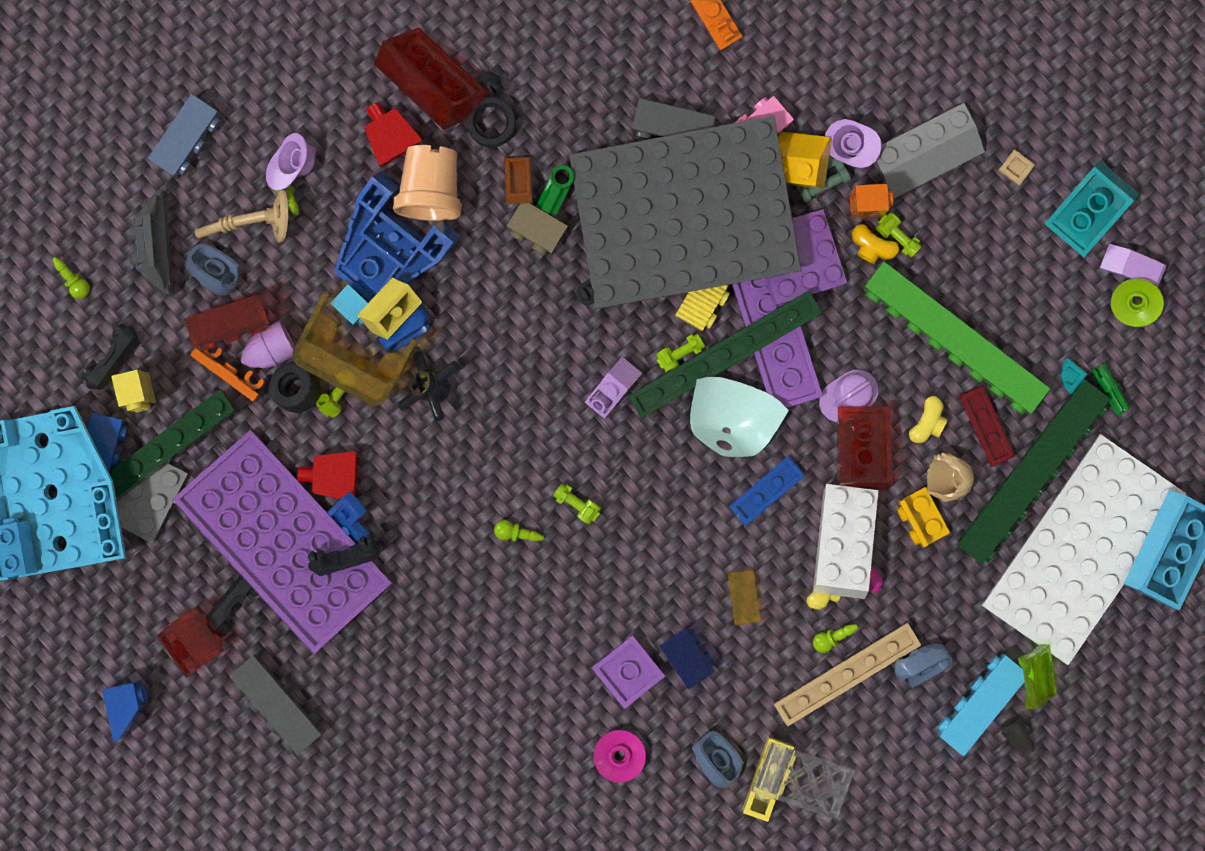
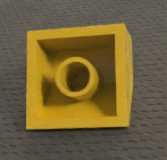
[778,132,832,190]

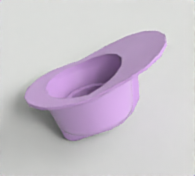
[825,119,882,168]
[266,133,317,191]
[819,370,878,422]

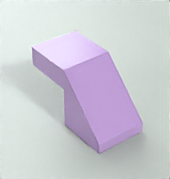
[1100,244,1166,287]

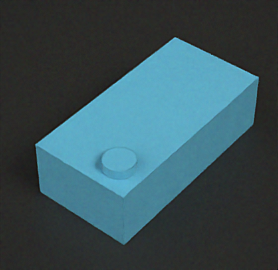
[1124,490,1205,610]

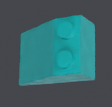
[1045,160,1139,257]

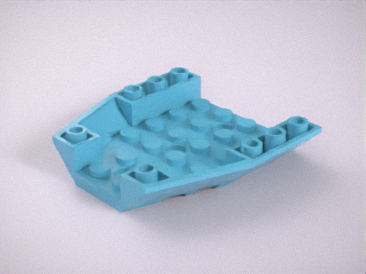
[0,406,126,581]

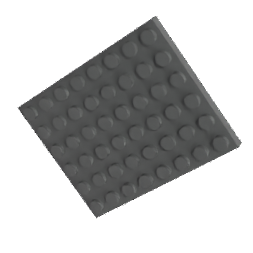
[569,116,802,309]

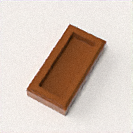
[504,157,532,204]

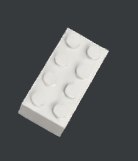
[813,484,878,599]

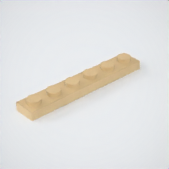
[774,623,921,727]

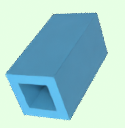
[0,517,38,578]

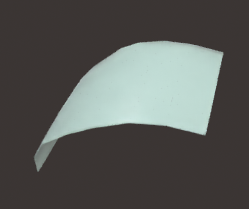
[690,377,789,457]

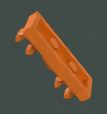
[689,0,743,51]
[190,340,265,402]

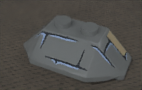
[129,190,174,296]

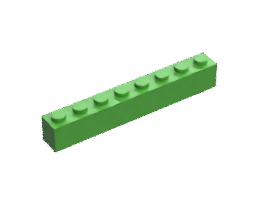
[863,262,1050,415]

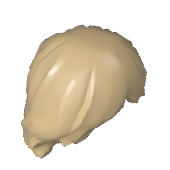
[926,452,974,502]

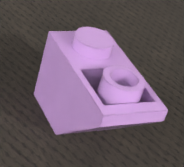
[585,357,642,419]

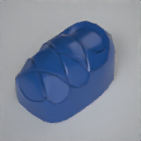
[378,305,430,353]

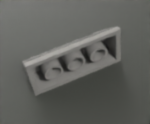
[873,103,985,199]

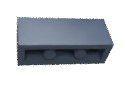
[147,94,221,178]

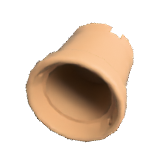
[393,145,462,221]

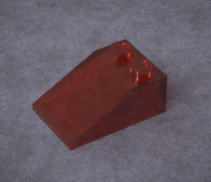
[836,406,893,490]

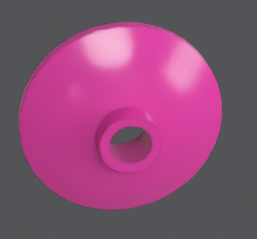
[593,730,646,783]

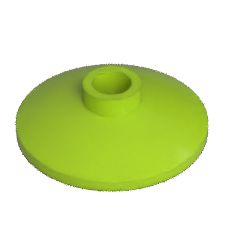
[1111,278,1164,327]

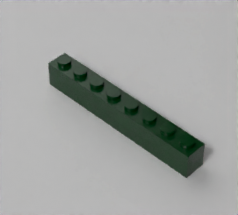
[955,380,1110,564]

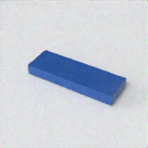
[729,456,805,526]

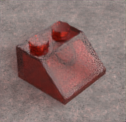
[157,608,224,678]

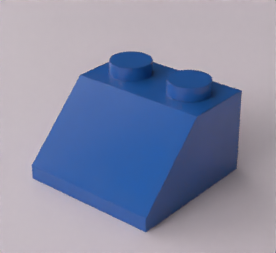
[102,680,149,742]

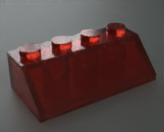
[374,27,489,130]

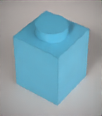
[330,285,368,326]

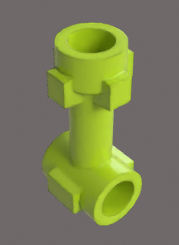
[876,212,922,258]
[656,334,705,373]
[316,370,358,418]
[553,483,601,525]

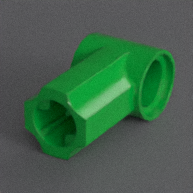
[536,165,574,217]

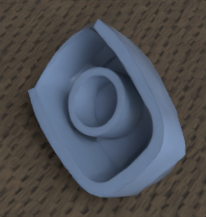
[185,244,239,296]
[894,644,953,688]
[692,731,744,789]

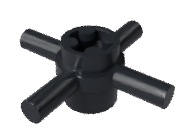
[397,351,460,421]

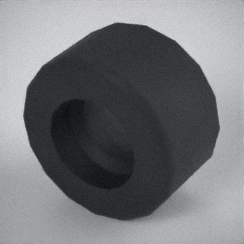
[269,363,321,413]

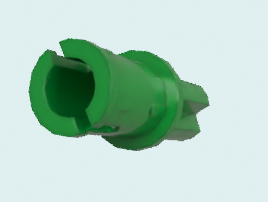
[1091,363,1129,415]

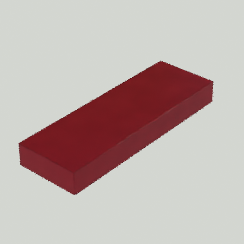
[958,386,1015,467]

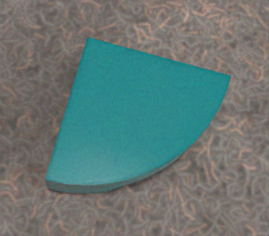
[1060,358,1087,394]

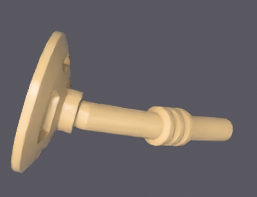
[195,190,288,243]

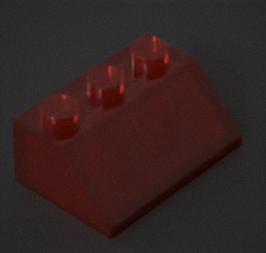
[184,293,271,351]

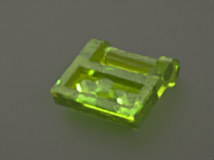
[1018,644,1057,709]

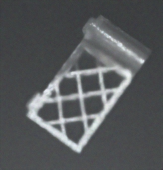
[751,741,855,822]

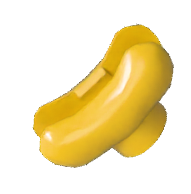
[852,224,899,264]

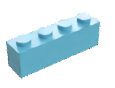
[937,654,1030,756]

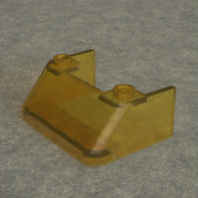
[292,288,422,406]

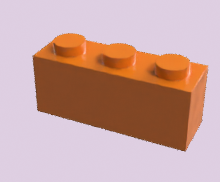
[849,184,893,219]

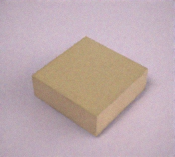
[998,149,1035,186]

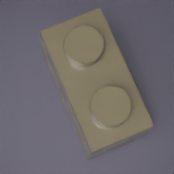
[507,203,568,256]

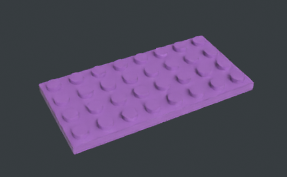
[172,430,391,654]

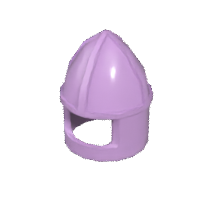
[240,320,298,368]

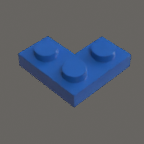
[327,492,370,544]

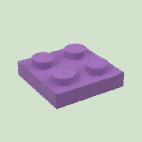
[592,635,665,709]

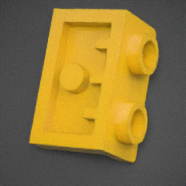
[896,487,950,548]

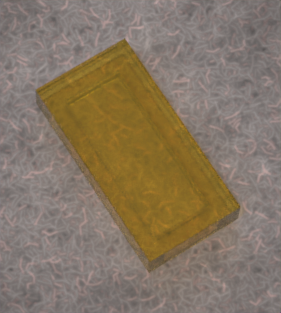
[727,570,760,625]

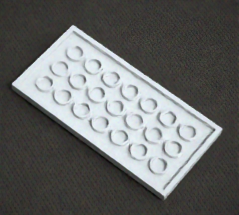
[981,434,1186,665]

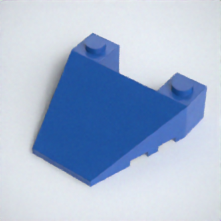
[334,171,462,301]

